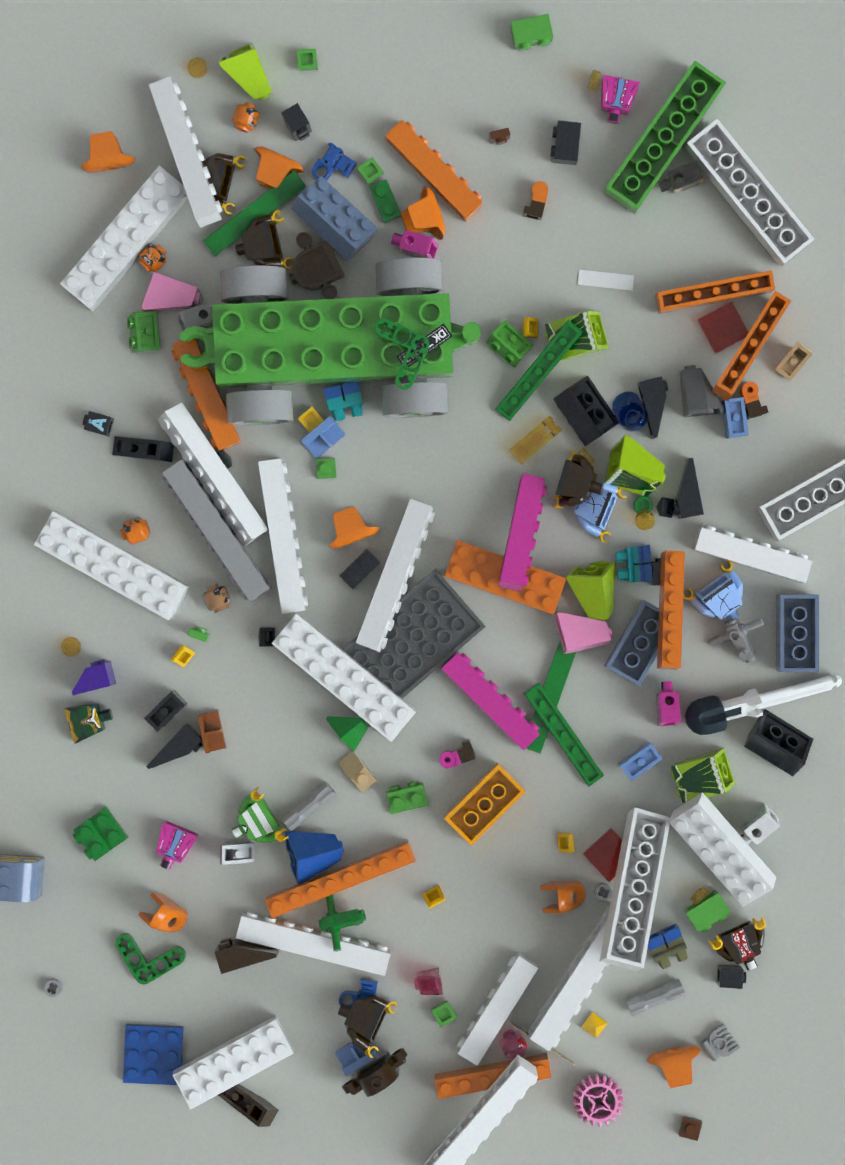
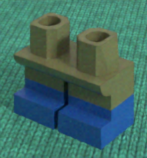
[648,923,688,969]

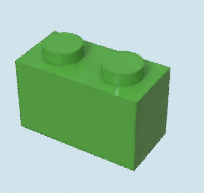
[510,14,553,51]
[684,890,731,933]

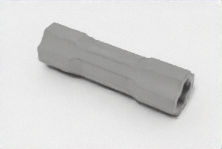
[282,781,336,831]
[625,979,686,1016]

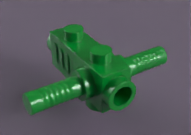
[319,894,366,952]

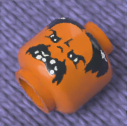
[232,102,260,133]
[139,244,167,273]
[120,517,150,545]

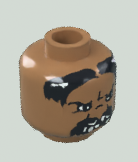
[203,584,231,613]

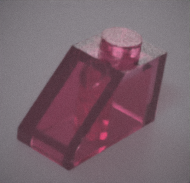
[414,967,443,995]

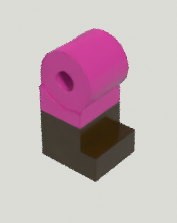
[439,739,476,768]

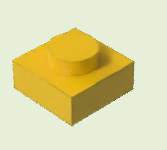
[297,407,324,433]

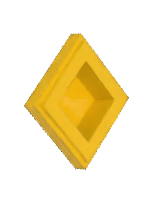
[521,317,538,338]
[171,645,195,668]
[557,833,575,853]
[422,885,446,909]
[581,1012,608,1039]

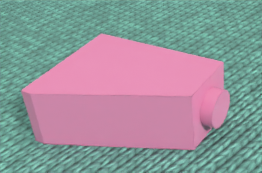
[141,272,201,312]
[554,612,613,654]

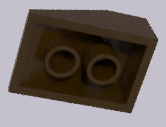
[214,938,280,974]

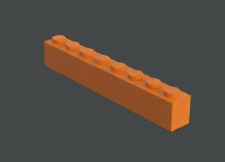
[265,841,415,918]

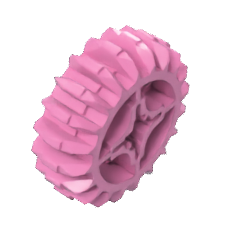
[572,1074,624,1127]

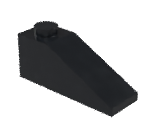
[637,376,668,439]
[112,436,174,462]
[673,458,704,519]
[146,723,203,769]

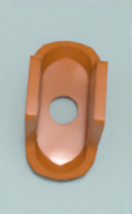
[81,131,136,173]
[253,146,304,189]
[401,186,446,240]
[328,506,380,549]
[540,881,585,914]
[138,892,188,932]
[646,1045,701,1088]

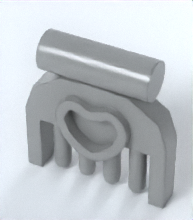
[701,1023,740,1061]

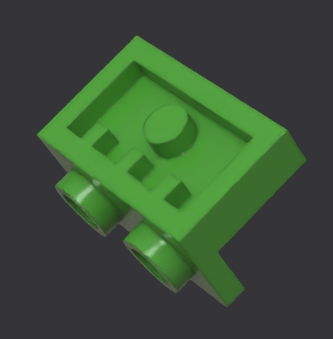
[127,311,160,353]
[486,320,534,367]
[386,781,428,814]

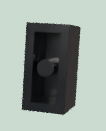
[281,103,312,141]
[550,120,581,165]
[339,549,381,589]
[144,690,188,732]

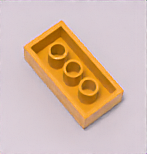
[444,762,526,846]

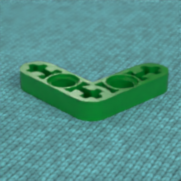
[375,319,430,390]
[115,933,186,985]

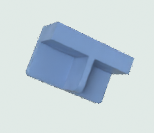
[721,397,749,439]
[301,416,345,458]
[618,742,662,781]
[335,1042,379,1076]

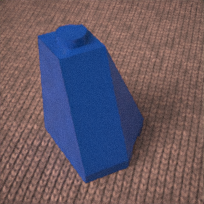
[285,831,344,885]

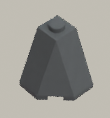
[680,365,725,417]

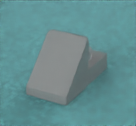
[220,842,255,865]

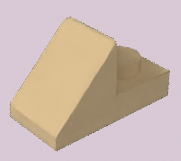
[775,341,814,381]
[338,751,377,792]

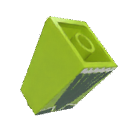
[545,311,609,362]
[605,434,666,497]
[671,748,735,803]

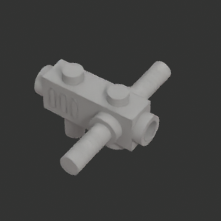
[709,618,764,663]

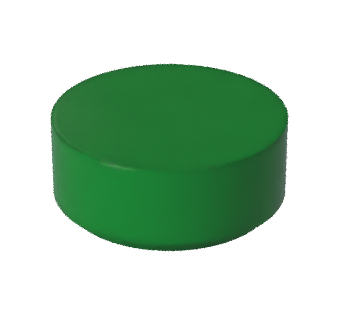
[633,496,653,515]

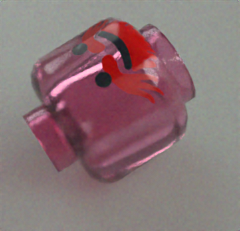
[500,1030,527,1060]

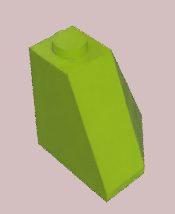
[218,43,272,101]
[566,561,615,621]

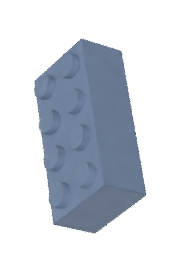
[291,176,378,261]
[776,594,819,672]
[604,600,659,686]

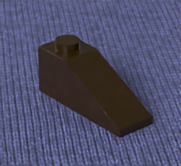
[218,1084,279,1127]

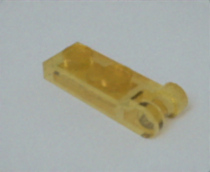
[509,416,562,465]

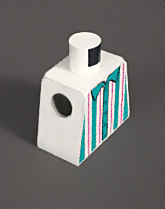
[740,804,780,845]

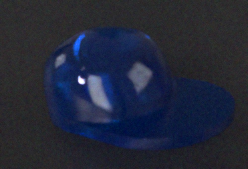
[612,392,647,432]

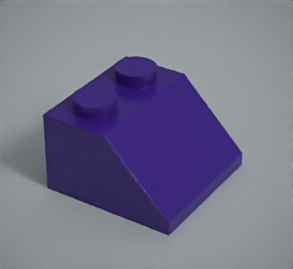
[72,659,117,695]

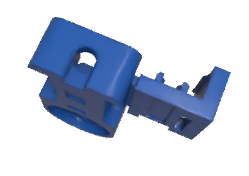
[312,142,357,180]
[339,978,378,1007]

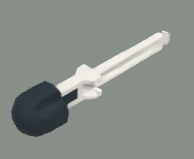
[685,674,842,735]

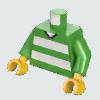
[232,787,289,843]

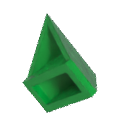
[326,716,369,751]

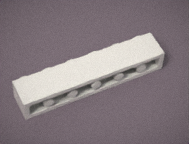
[693,525,812,583]
[456,953,538,1065]

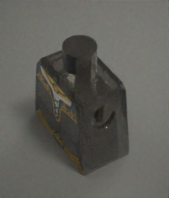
[658,160,704,194]

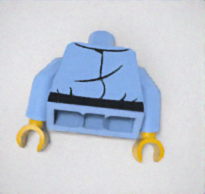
[574,482,627,543]
[683,560,743,620]

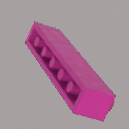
[498,473,547,592]
[442,653,540,751]

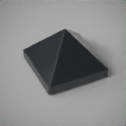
[217,449,232,469]
[656,497,674,518]
[258,627,275,647]

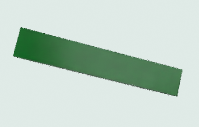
[203,170,306,256]
[495,320,583,421]
[526,640,576,754]
[523,682,604,787]

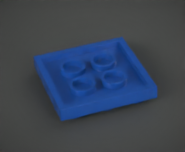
[123,1024,184,1085]

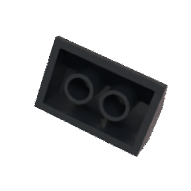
[553,376,620,446]
[744,709,813,776]

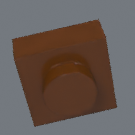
[489,128,510,145]
[678,1116,702,1141]

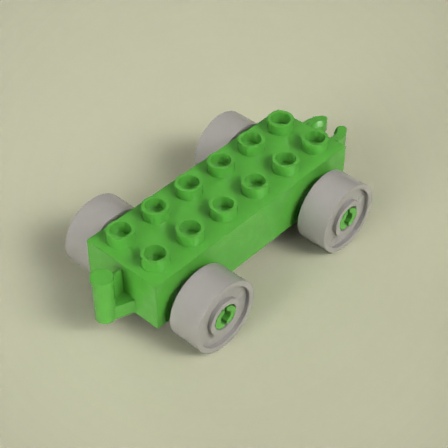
[179,258,481,425]

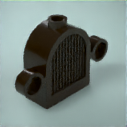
[289,232,345,299]
[342,1048,408,1097]

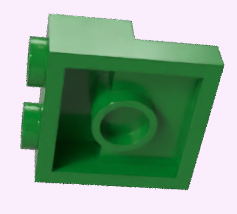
[73,806,128,861]

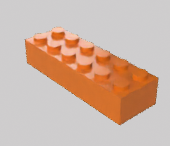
[445,540,566,615]

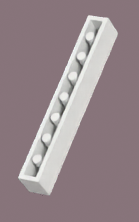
[149,76,223,228]
[157,402,269,546]
[258,458,309,614]
[356,499,435,652]
[236,911,391,976]
[424,1055,538,1165]

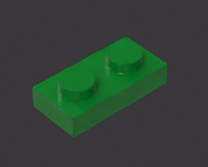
[369,179,401,223]

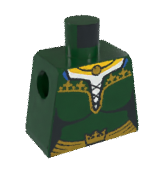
[64,704,113,744]

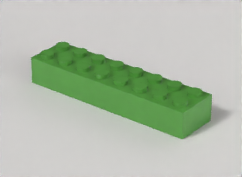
[604,60,726,214]

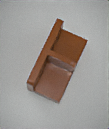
[197,710,227,754]

